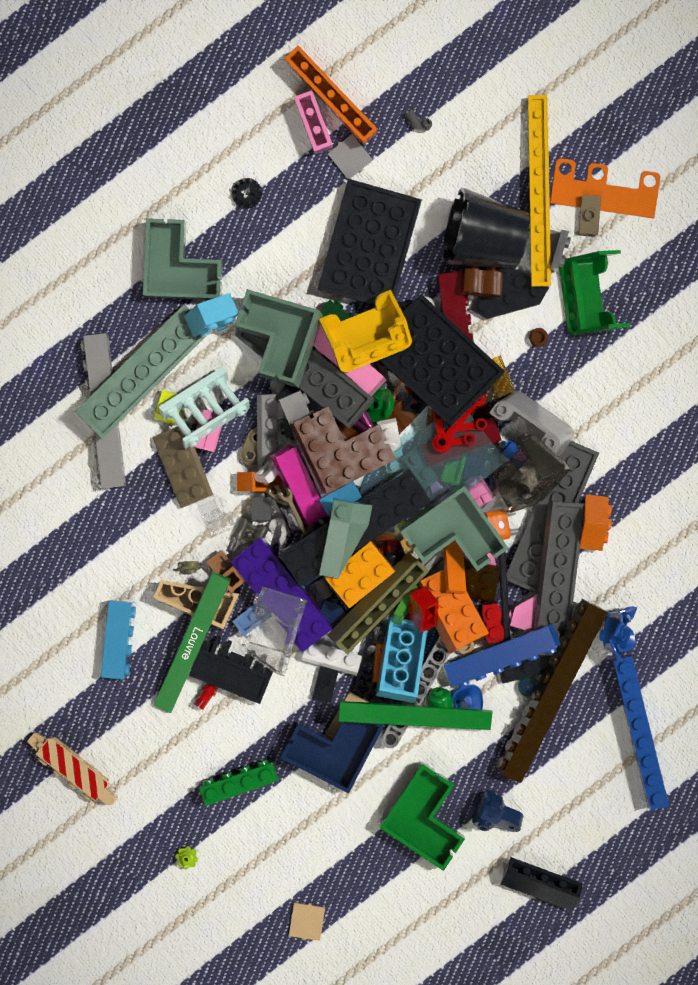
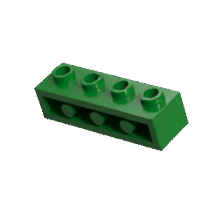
[199,759,279,806]

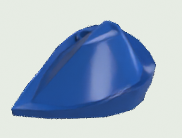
[452,684,483,709]

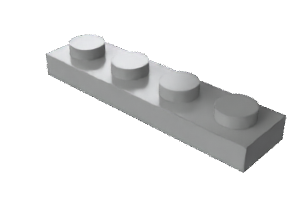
[257,394,277,471]

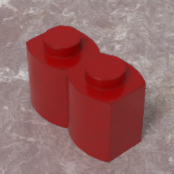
[480,602,504,644]

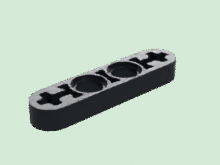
[355,624,385,697]

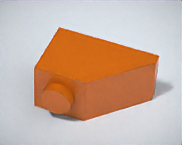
[237,472,281,492]

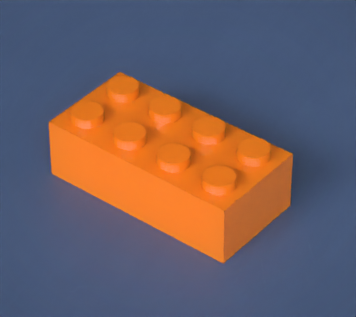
[416,569,489,654]

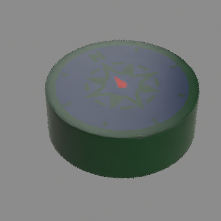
[518,677,537,697]

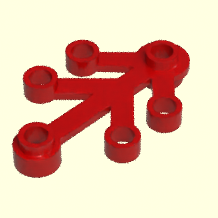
[432,395,487,453]

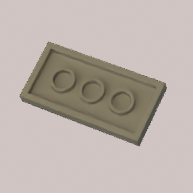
[152,426,213,508]

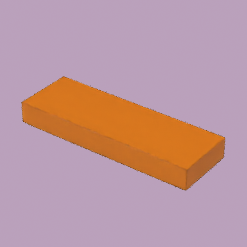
[443,540,466,594]

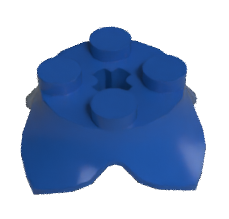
[599,606,637,661]

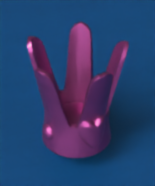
[354,411,374,431]

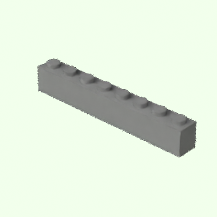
[81,333,126,489]

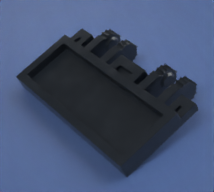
[189,635,274,704]

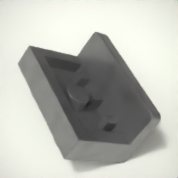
[550,230,571,272]

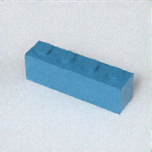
[101,600,136,680]

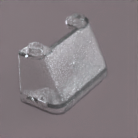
[242,586,307,676]

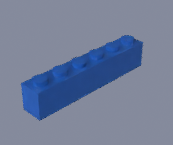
[443,623,561,688]

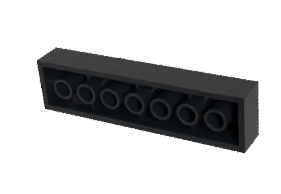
[279,468,431,587]

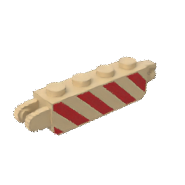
[27,732,117,805]

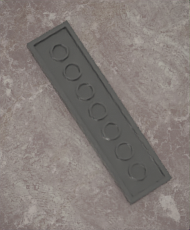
[235,331,375,429]
[507,441,599,593]
[533,501,585,655]

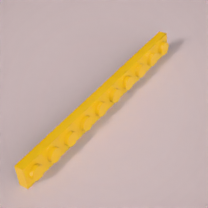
[528,95,551,287]

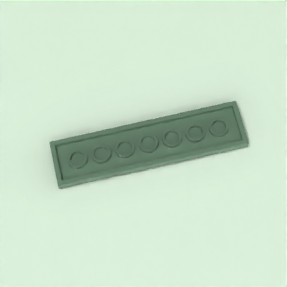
[75,304,206,439]

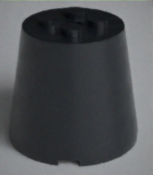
[443,187,530,269]

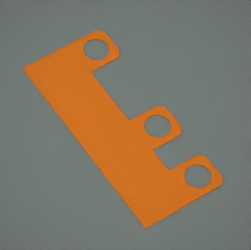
[550,158,661,218]

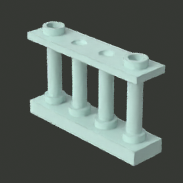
[159,366,250,449]

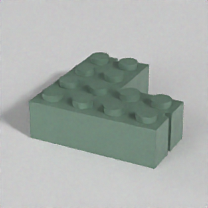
[143,218,223,300]
[235,289,323,388]
[399,483,509,571]

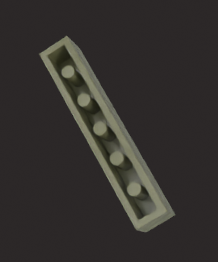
[327,552,429,655]

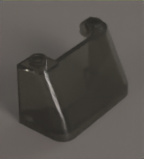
[490,433,570,513]

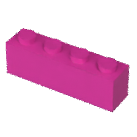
[270,445,327,526]

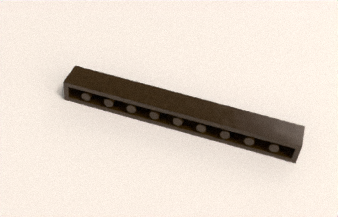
[496,598,608,783]

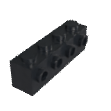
[500,857,583,911]

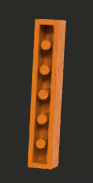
[284,45,378,145]

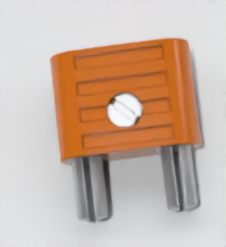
[484,509,520,540]

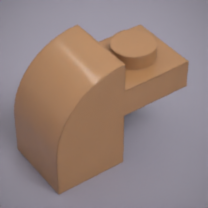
[206,550,245,593]

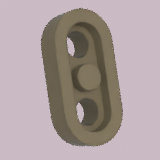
[240,428,258,465]

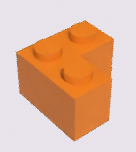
[580,495,612,551]

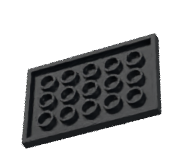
[317,178,422,306]
[379,294,505,428]

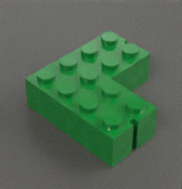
[379,761,465,871]

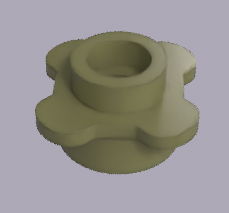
[181,561,201,573]

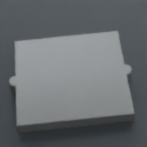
[328,134,373,179]

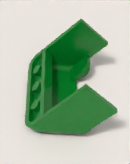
[559,250,631,335]

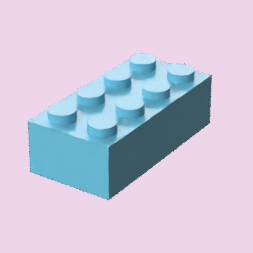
[376,616,427,703]

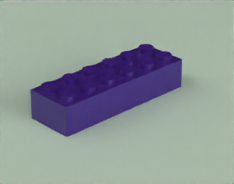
[231,537,334,653]

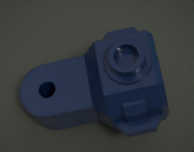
[472,790,524,832]

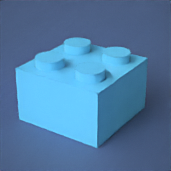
[184,293,239,337]

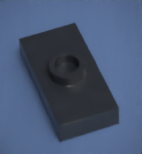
[312,666,339,703]

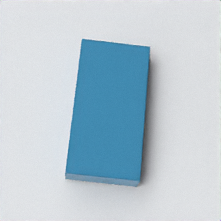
[319,481,362,517]

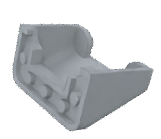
[490,391,574,463]

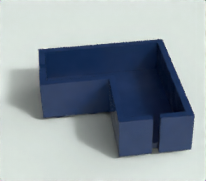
[281,721,384,794]

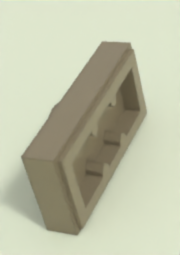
[579,195,601,235]

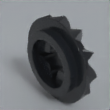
[232,178,262,209]

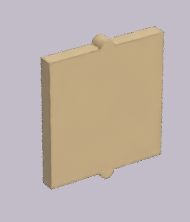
[289,902,325,941]

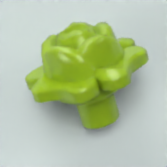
[175,846,199,870]

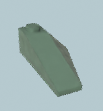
[319,498,372,578]

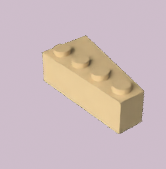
[153,580,239,630]

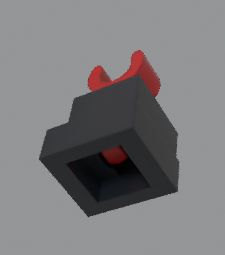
[403,385,427,415]

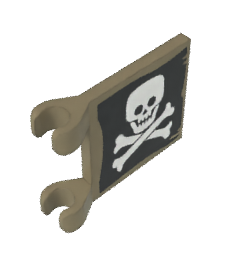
[266,484,307,536]

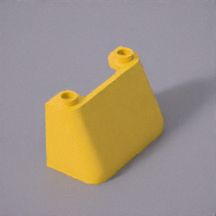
[319,290,412,372]

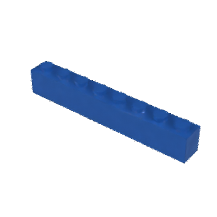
[611,654,669,811]

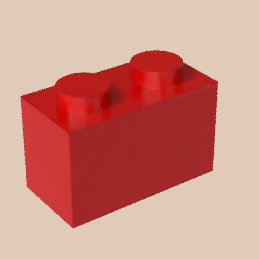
[408,586,439,633]

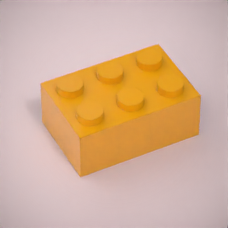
[325,541,395,608]

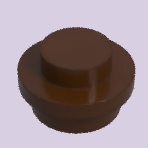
[529,328,548,347]

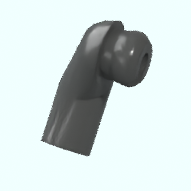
[405,110,433,132]

